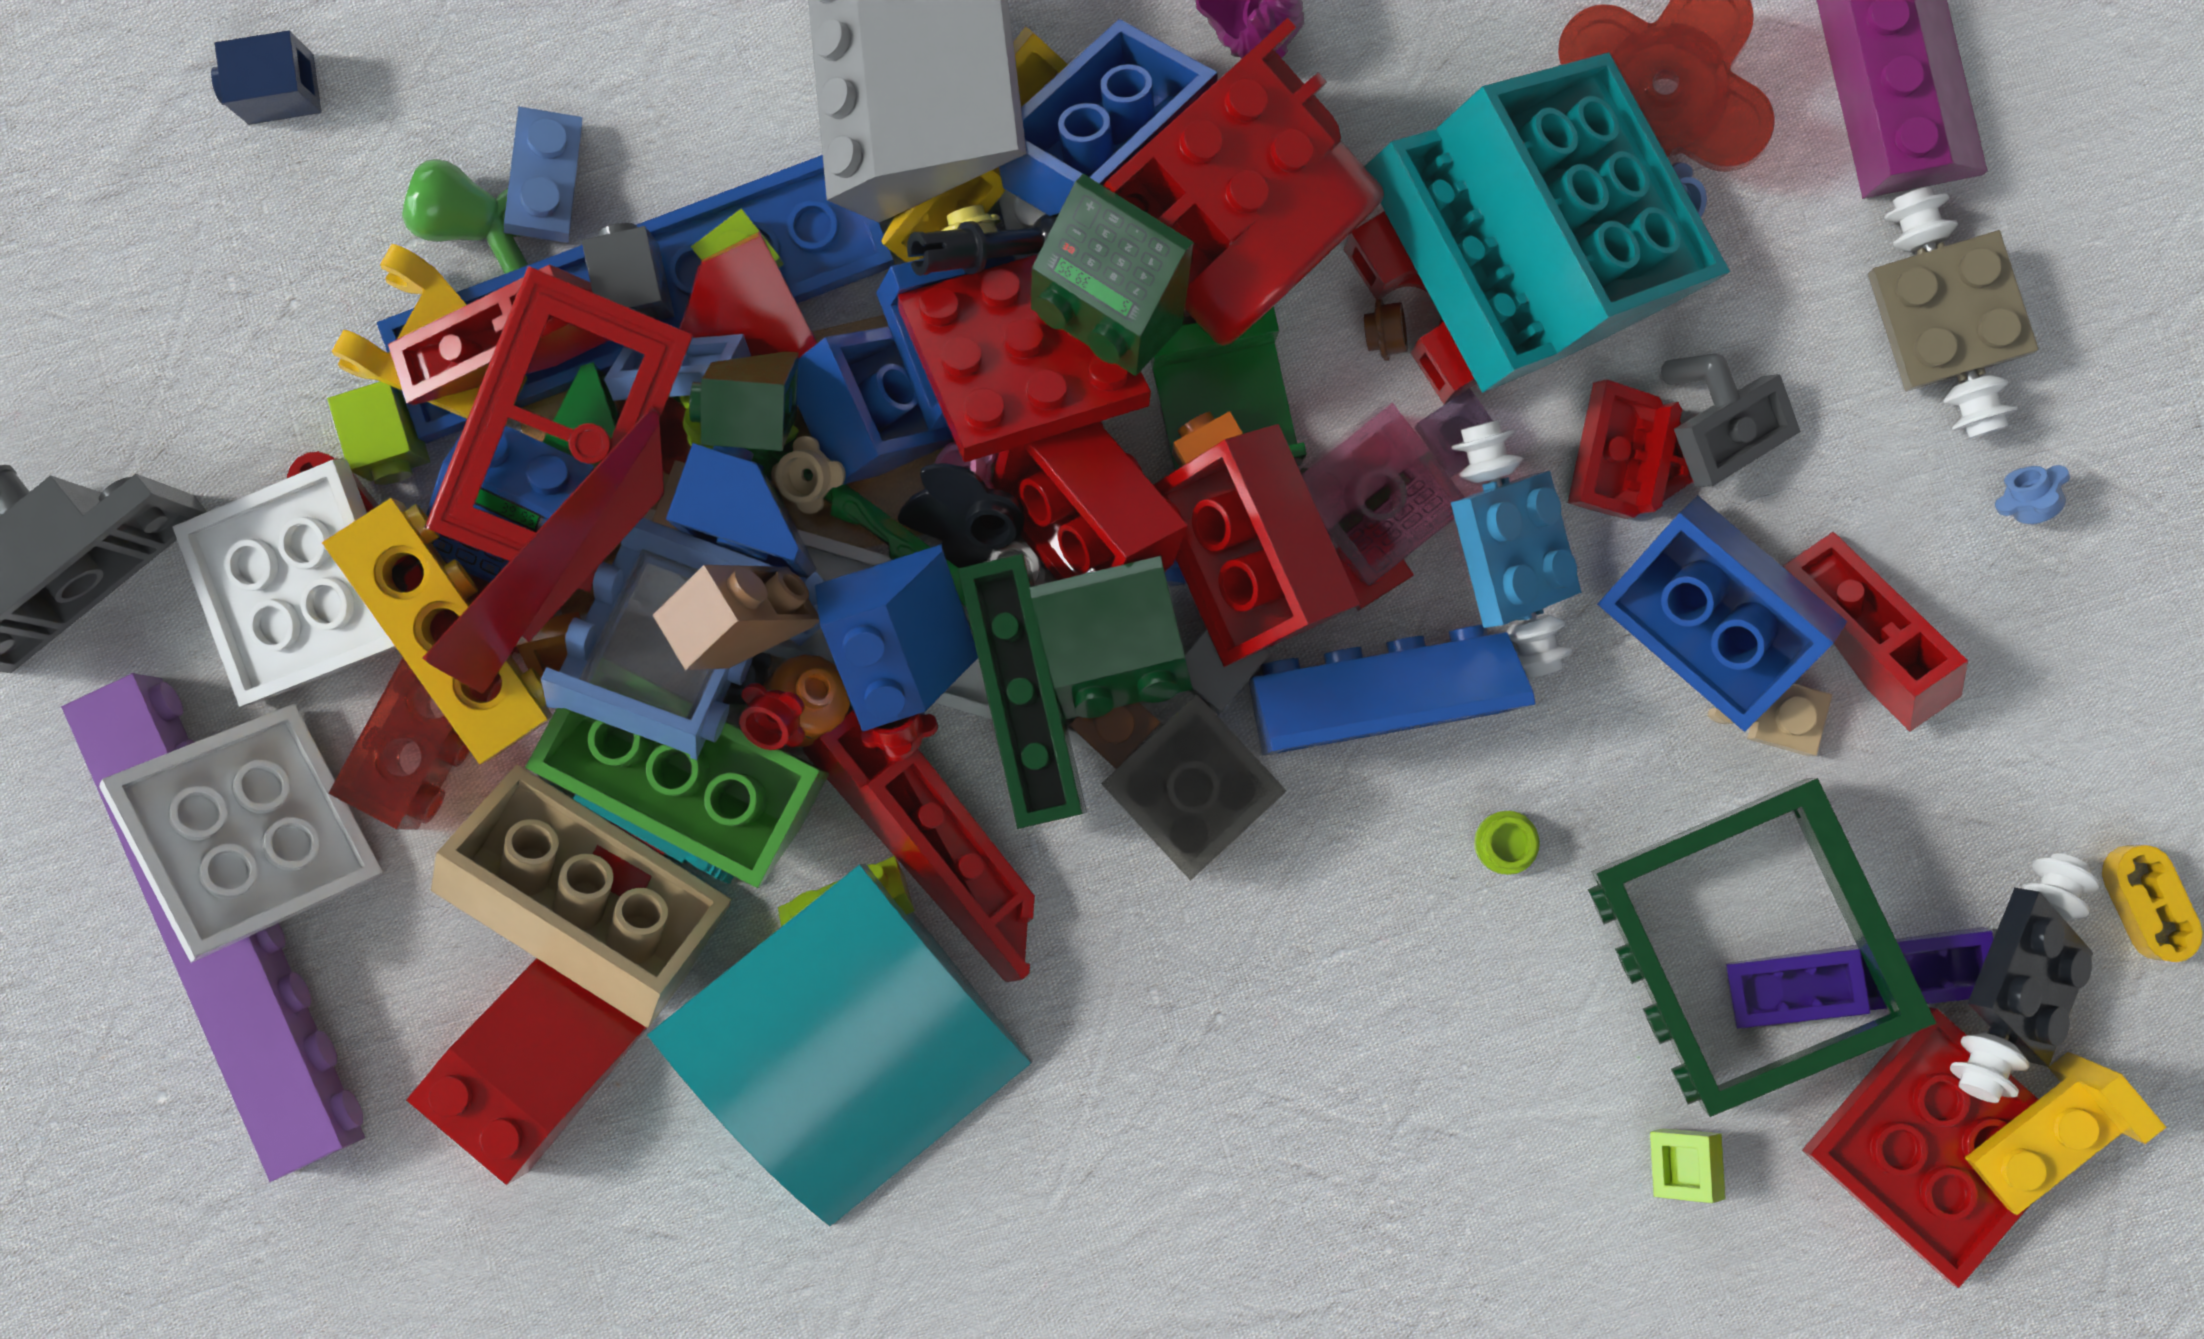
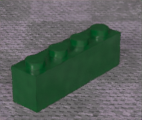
[958,553,1087,829]

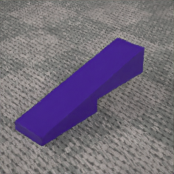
[1725,927,1994,1029]

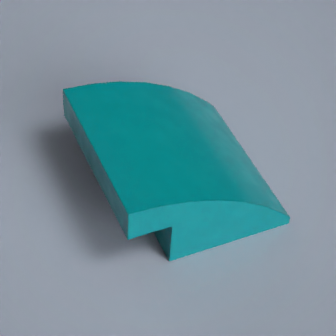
[1364,52,1731,393]
[647,863,1032,1226]

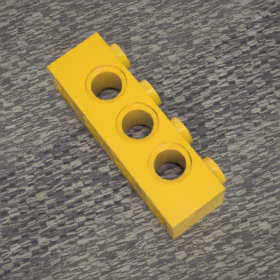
[321,498,553,765]

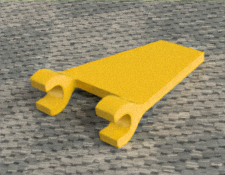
[332,244,527,419]

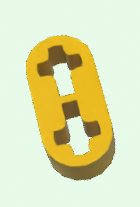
[2102,845,2203,962]

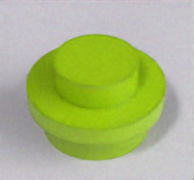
[1474,811,1540,875]

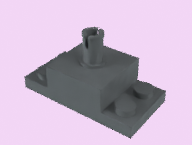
[0,465,207,673]

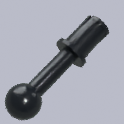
[907,213,1059,276]

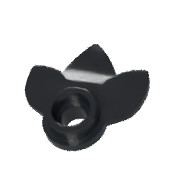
[898,463,1025,568]

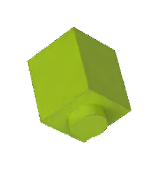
[327,381,431,485]

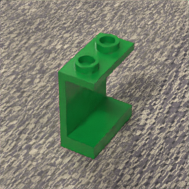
[1151,306,1307,471]

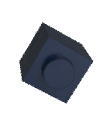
[211,30,322,125]

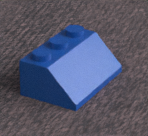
[999,19,1218,216]
[1597,495,1847,732]

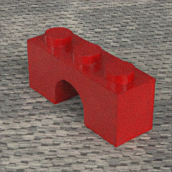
[1343,211,1477,404]

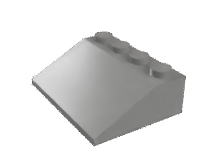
[808,0,1027,223]

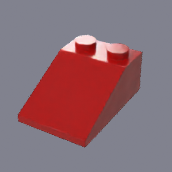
[406,958,647,1185]

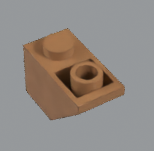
[653,565,819,670]

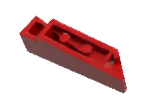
[422,406,665,694]
[803,709,1035,982]

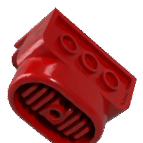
[1103,18,1384,346]

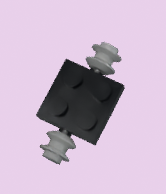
[1950,853,2100,1103]

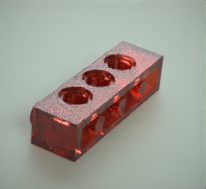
[328,572,520,830]

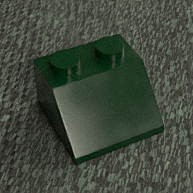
[1029,556,1193,719]

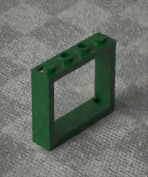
[1587,778,1936,1117]

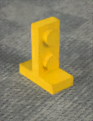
[1965,1052,2167,1215]

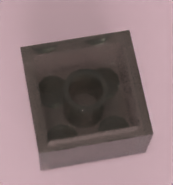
[1101,695,1287,881]

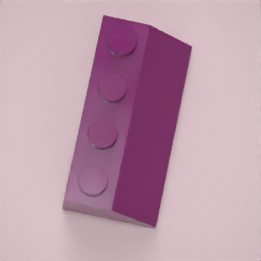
[1816,0,1988,199]

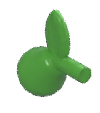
[402,159,528,274]

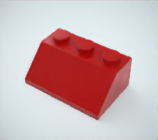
[992,421,1188,580]
[1154,424,1360,667]

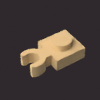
[1707,684,1833,756]

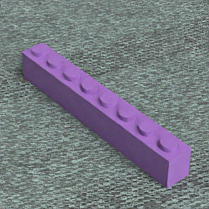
[61,673,366,1182]

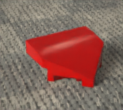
[679,231,817,358]
[1567,379,1693,519]

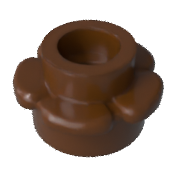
[1364,299,1408,361]

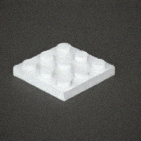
[173,460,397,707]
[99,703,383,963]

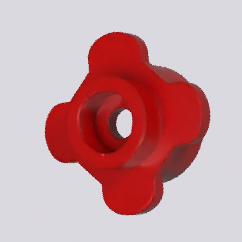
[739,683,805,750]
[861,713,938,761]

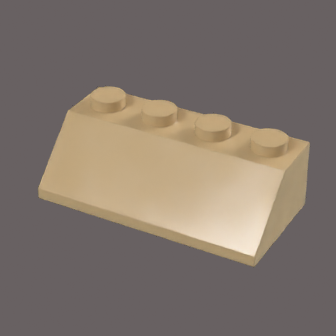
[431,764,732,1028]

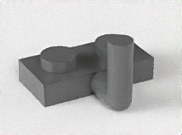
[1661,353,1801,487]

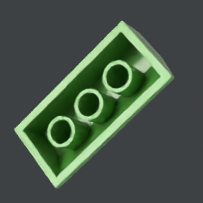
[525,657,829,888]

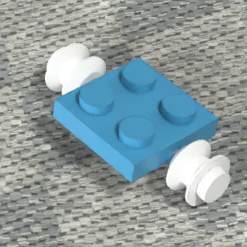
[1451,420,1582,678]

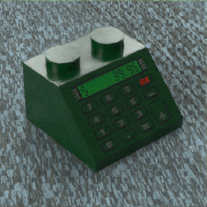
[1031,174,1194,376]

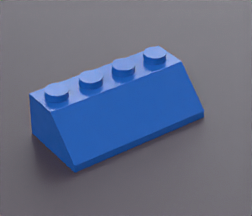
[1248,624,1536,756]

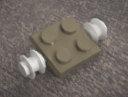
[1868,187,2039,439]

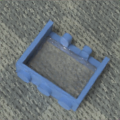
[541,518,772,760]

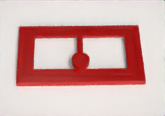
[425,266,694,593]

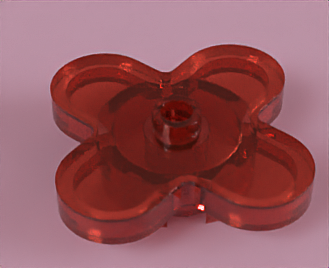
[1558,0,1775,172]

